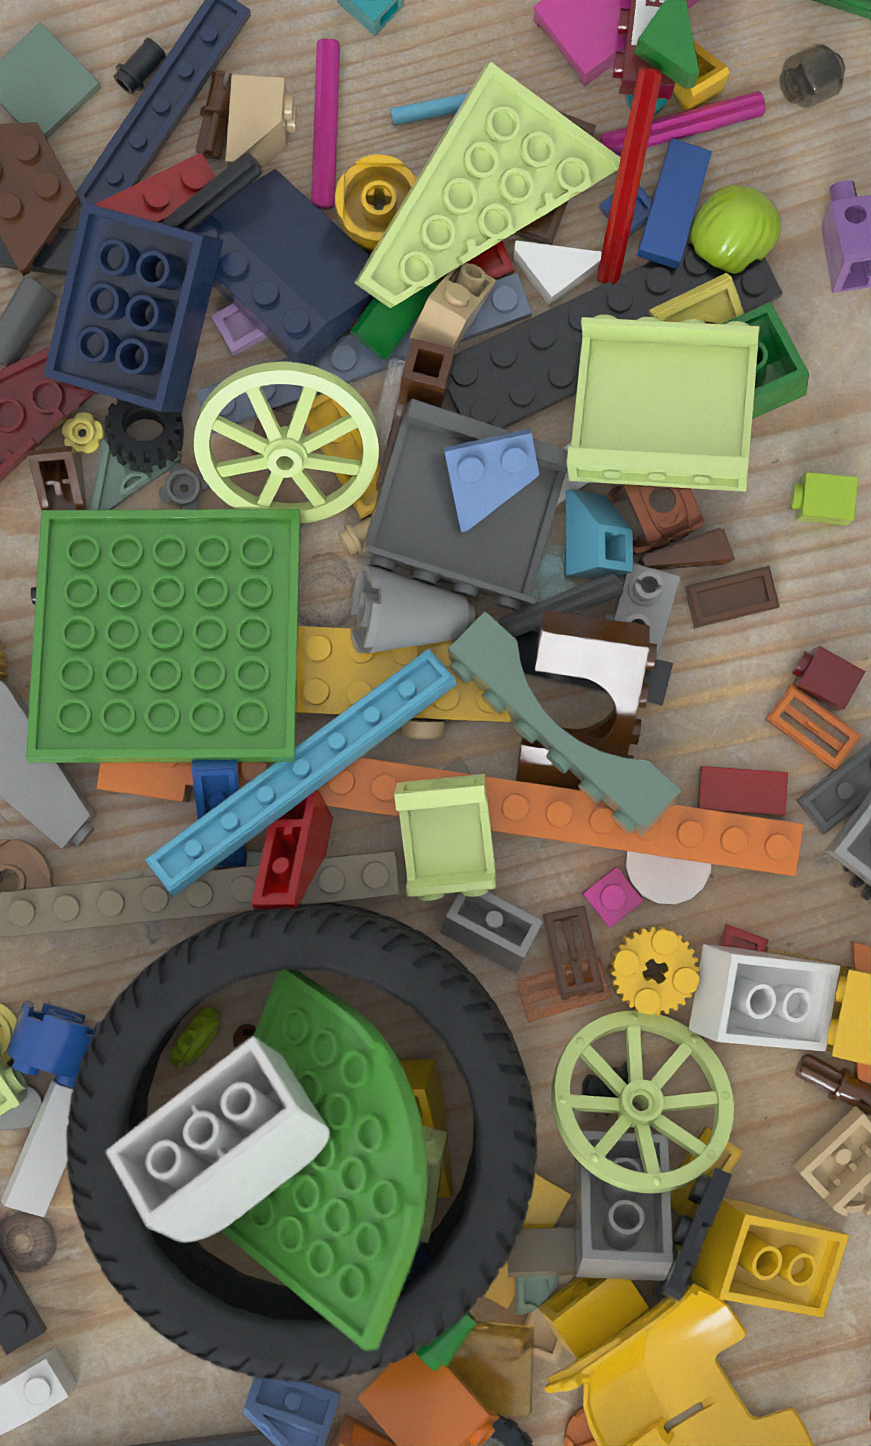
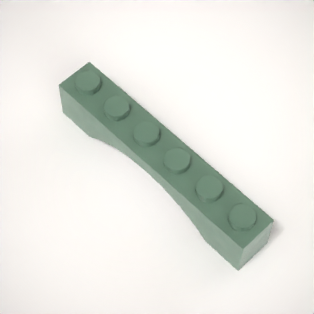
[448,611,682,837]

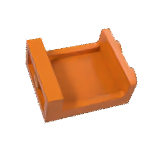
[357,1352,499,1446]

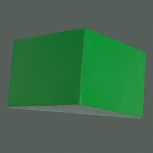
[634,0,699,89]

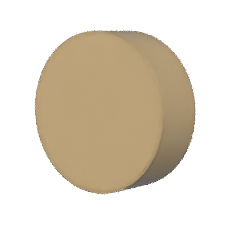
[401,719,445,739]

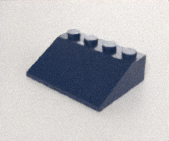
[193,169,374,365]
[44,202,224,412]

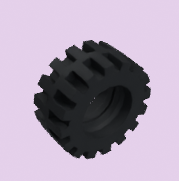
[105,399,184,472]

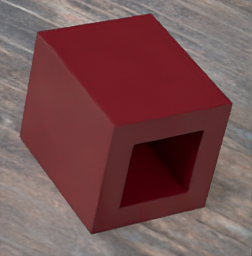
[792,646,866,711]

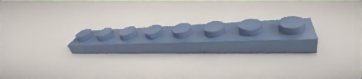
[196,273,532,434]

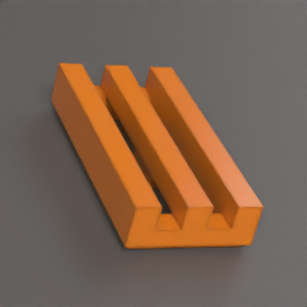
[765,684,862,770]

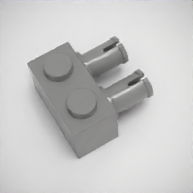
[604,563,680,659]

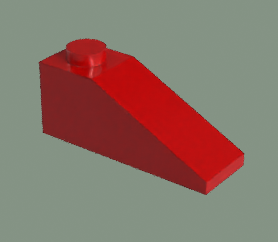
[251,789,333,909]

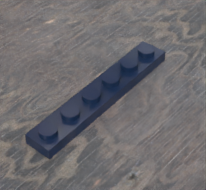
[76,0,251,208]

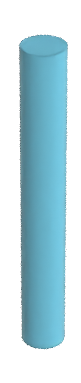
[390,93,468,126]

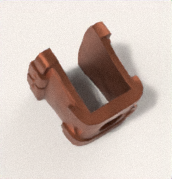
[608,484,704,555]

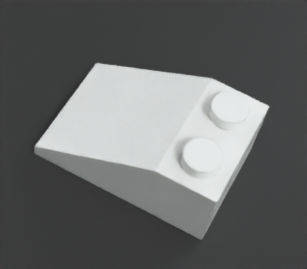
[688,944,840,1052]

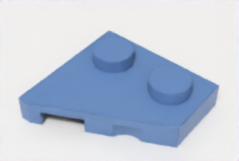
[443,429,539,532]
[242,1377,341,1446]

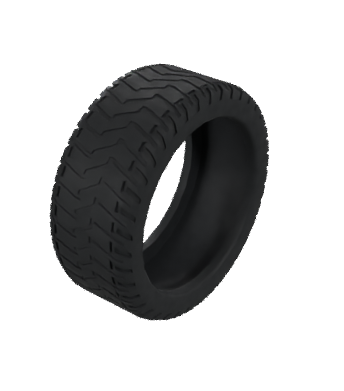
[66,903,537,1382]

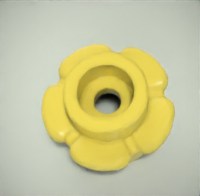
[61,412,104,454]

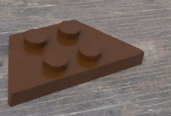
[0,122,81,276]

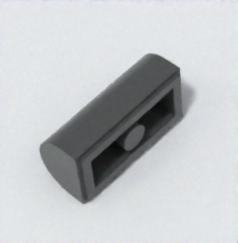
[0,276,57,367]

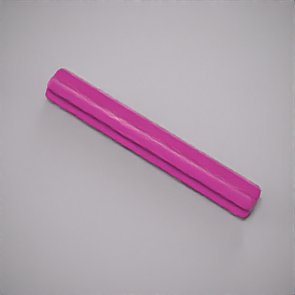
[311,38,340,209]
[600,91,766,156]

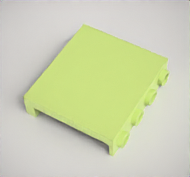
[567,315,759,492]

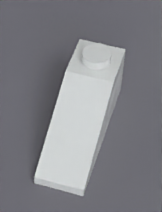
[0,1346,77,1435]

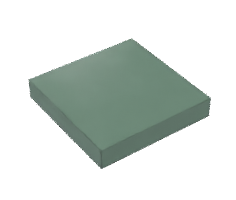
[0,22,101,139]

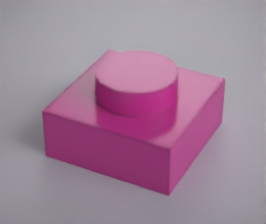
[582,867,643,928]

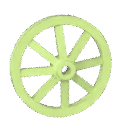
[194,362,379,524]
[551,1010,734,1193]

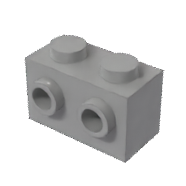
[440,890,543,973]

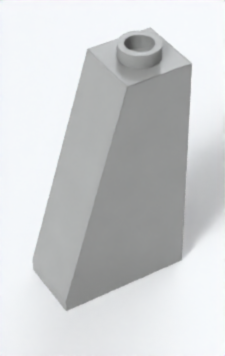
[0,680,97,849]

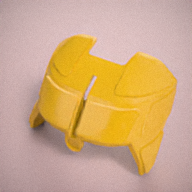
[543,1284,814,1446]

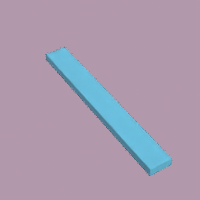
[145,649,457,897]

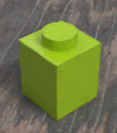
[790,472,858,526]

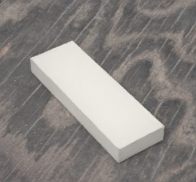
[1,1080,74,1217]

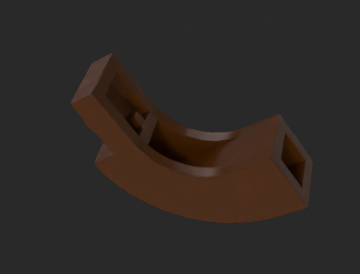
[376,338,455,491]

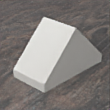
[513,241,602,307]

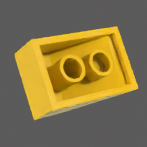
[691,1198,849,1318]

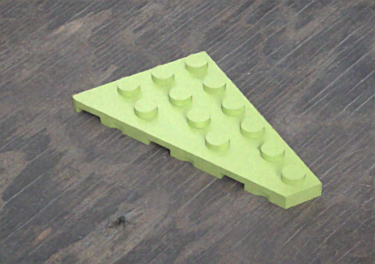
[354,62,621,308]

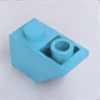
[566,489,633,580]

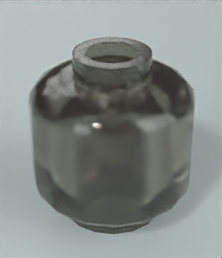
[779,43,845,109]

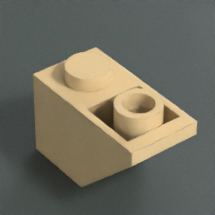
[410,263,497,349]

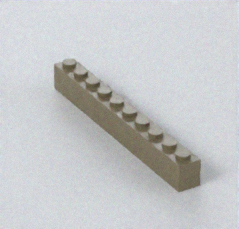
[0,850,399,937]

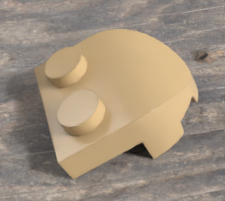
[792,1106,871,1217]

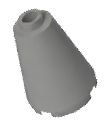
[351,565,475,654]

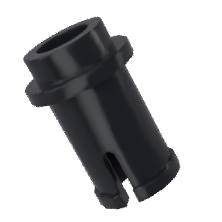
[113,37,167,94]

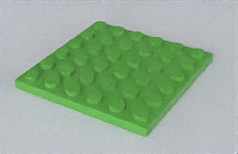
[26,509,301,763]

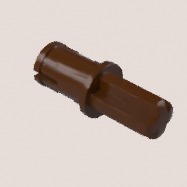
[196,71,232,159]
[795,1054,871,1116]

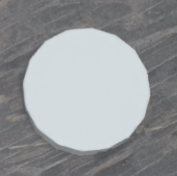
[625,851,711,905]

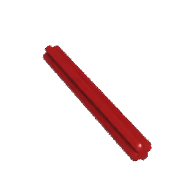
[597,66,662,285]

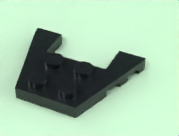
[652,1167,732,1301]

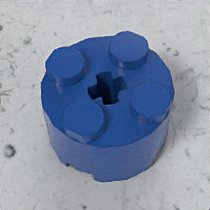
[6,1001,100,1087]

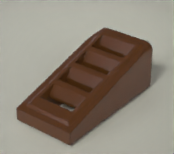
[638,527,735,570]

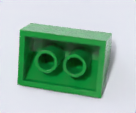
[722,302,809,419]

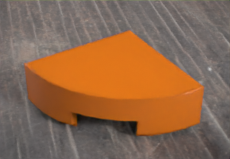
[564,1404,598,1446]

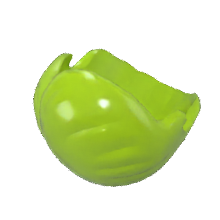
[689,184,781,274]

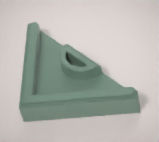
[90,439,182,510]

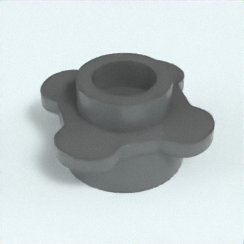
[159,463,209,510]

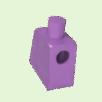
[822,180,871,293]

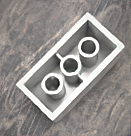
[106,1036,329,1242]

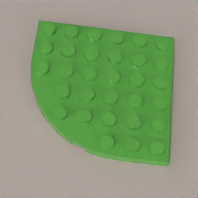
[220,970,427,1351]

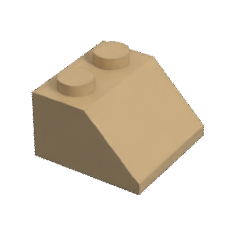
[226,74,297,169]

